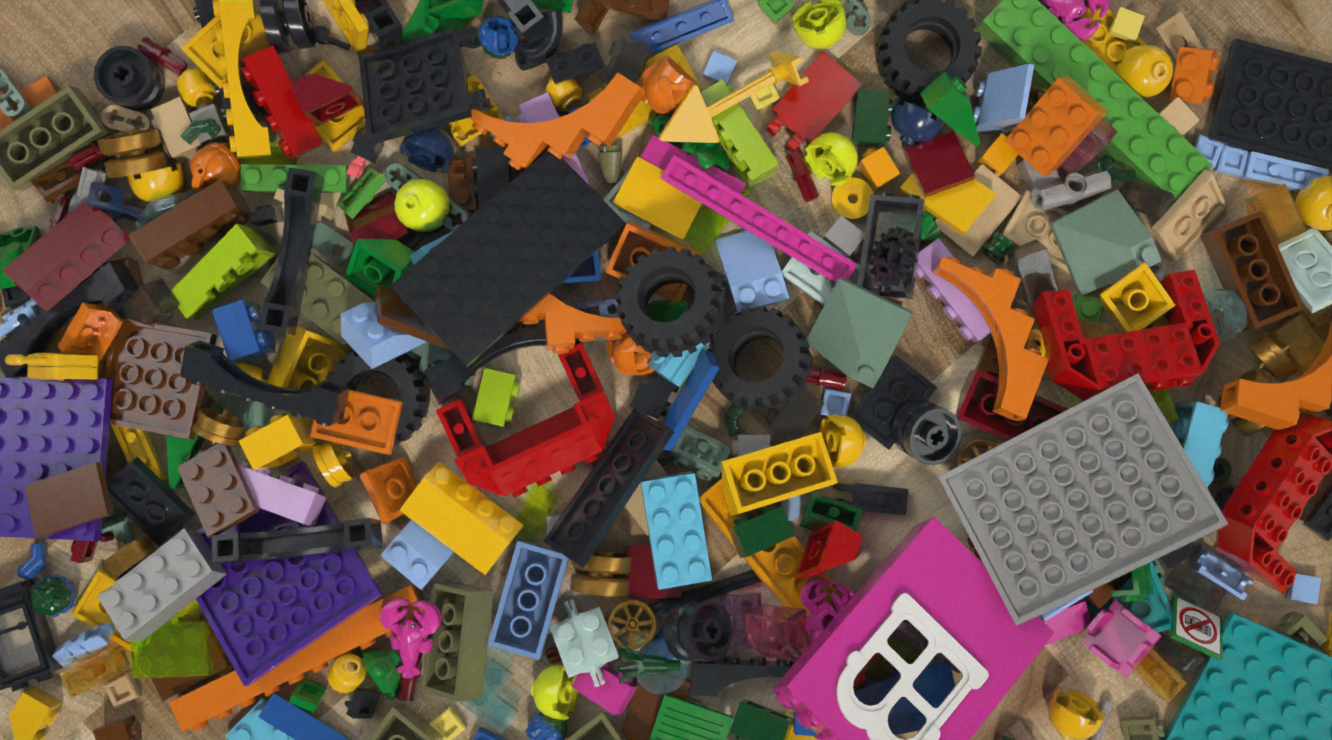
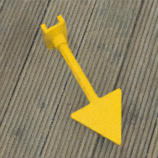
[659,50,809,143]

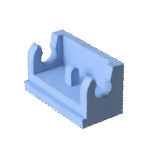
[1187,546,1254,600]

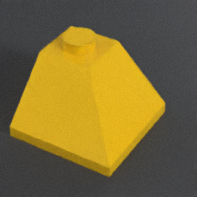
[1099,262,1175,333]

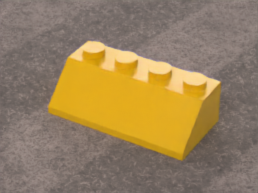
[721,432,838,517]
[400,461,523,575]

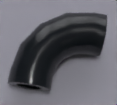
[515,10,563,71]

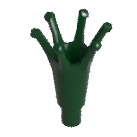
[617,643,681,684]

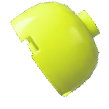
[793,0,847,49]
[805,132,858,186]
[394,179,450,232]
[531,665,579,720]

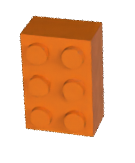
[1004,76,1109,177]
[605,220,701,303]

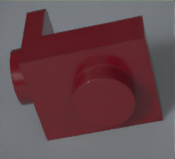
[70,532,115,563]

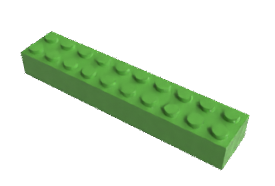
[976,0,1213,208]

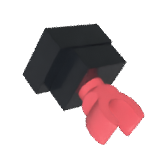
[347,132,384,179]

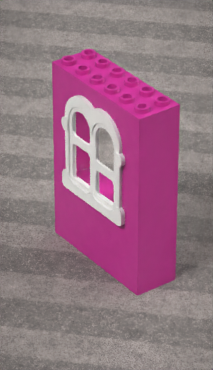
[772,517,1055,740]

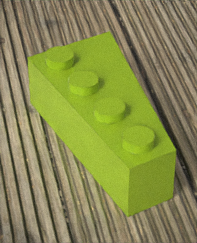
[700,80,779,190]
[168,224,277,320]

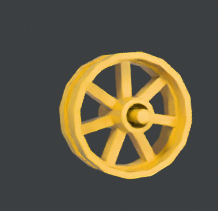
[312,440,355,488]

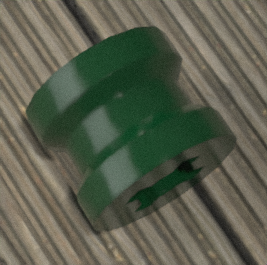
[981,232,1016,265]
[1211,457,1232,483]

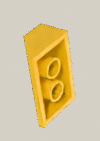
[266,325,350,389]

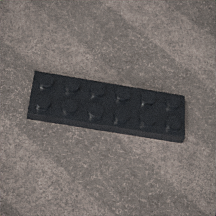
[543,409,674,568]

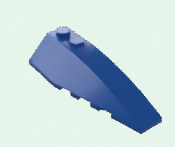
[793,661,956,737]

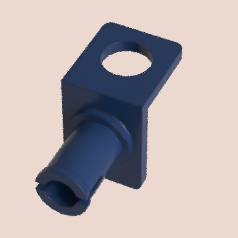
[87,182,149,223]

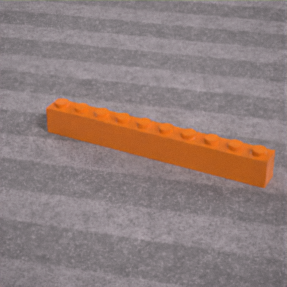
[169,583,425,732]

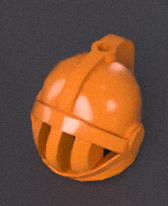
[636,55,698,114]
[190,142,241,192]
[606,332,655,376]

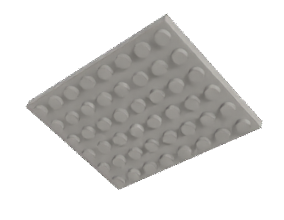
[938,374,1228,626]

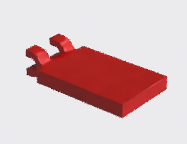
[766,51,863,152]

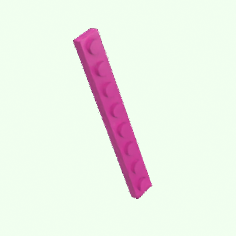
[660,155,857,284]

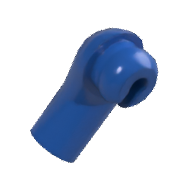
[17,542,46,580]

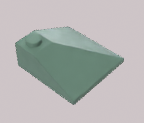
[1049,189,1161,295]
[806,277,913,388]

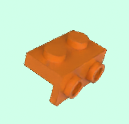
[1169,46,1220,104]
[58,302,123,364]

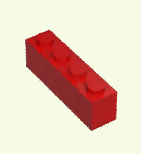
[239,45,323,160]

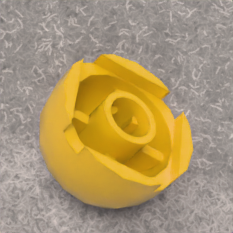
[1116,45,1173,98]
[127,162,185,206]
[1295,176,1332,231]
[818,414,867,468]
[1048,688,1106,740]

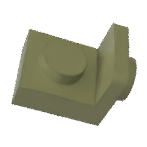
[1275,611,1327,646]
[1121,712,1165,740]

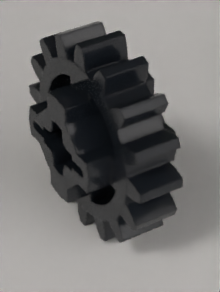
[869,227,920,286]

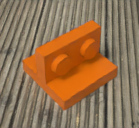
[359,456,418,525]

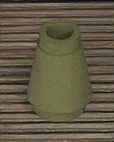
[597,145,623,183]

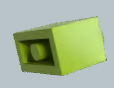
[472,368,521,427]

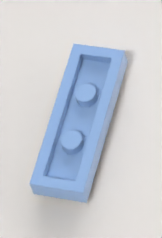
[1242,151,1329,192]

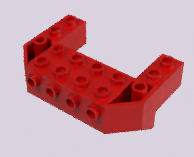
[1033,269,1220,401]
[436,343,617,498]
[1213,412,1332,594]

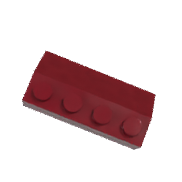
[1,199,130,312]
[956,369,1068,441]

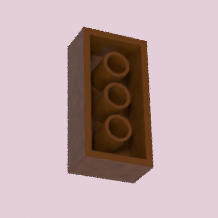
[128,179,252,269]
[1200,210,1305,331]

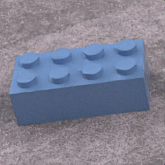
[488,538,569,660]

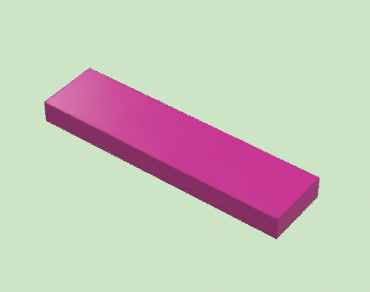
[641,135,746,194]

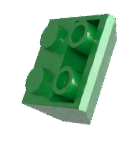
[0,225,40,289]

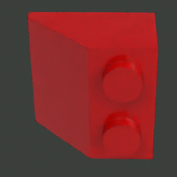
[794,521,863,582]

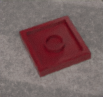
[904,132,975,198]
[627,545,682,600]

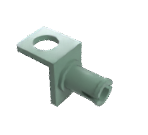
[312,221,355,266]
[101,509,136,545]

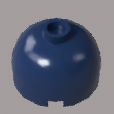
[891,98,944,145]
[399,126,454,173]

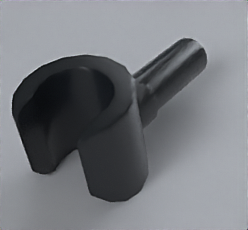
[314,26,351,51]

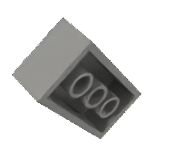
[98,528,227,642]

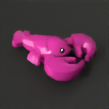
[1038,0,1109,42]
[800,579,854,651]
[380,598,442,678]

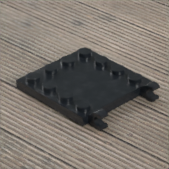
[359,26,491,145]

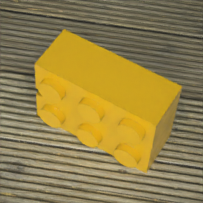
[239,413,324,470]

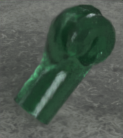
[180,118,221,145]
[1097,155,1136,183]
[724,403,747,436]

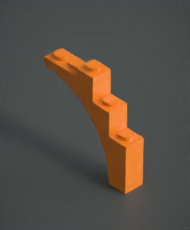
[469,73,645,172]
[932,257,1049,422]
[520,294,627,354]
[1220,319,1332,430]

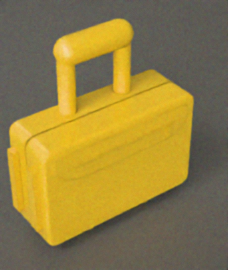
[5,353,98,381]

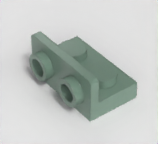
[668,425,732,482]

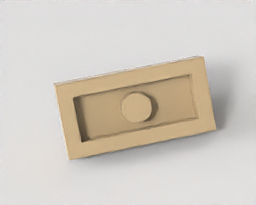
[1156,12,1203,61]

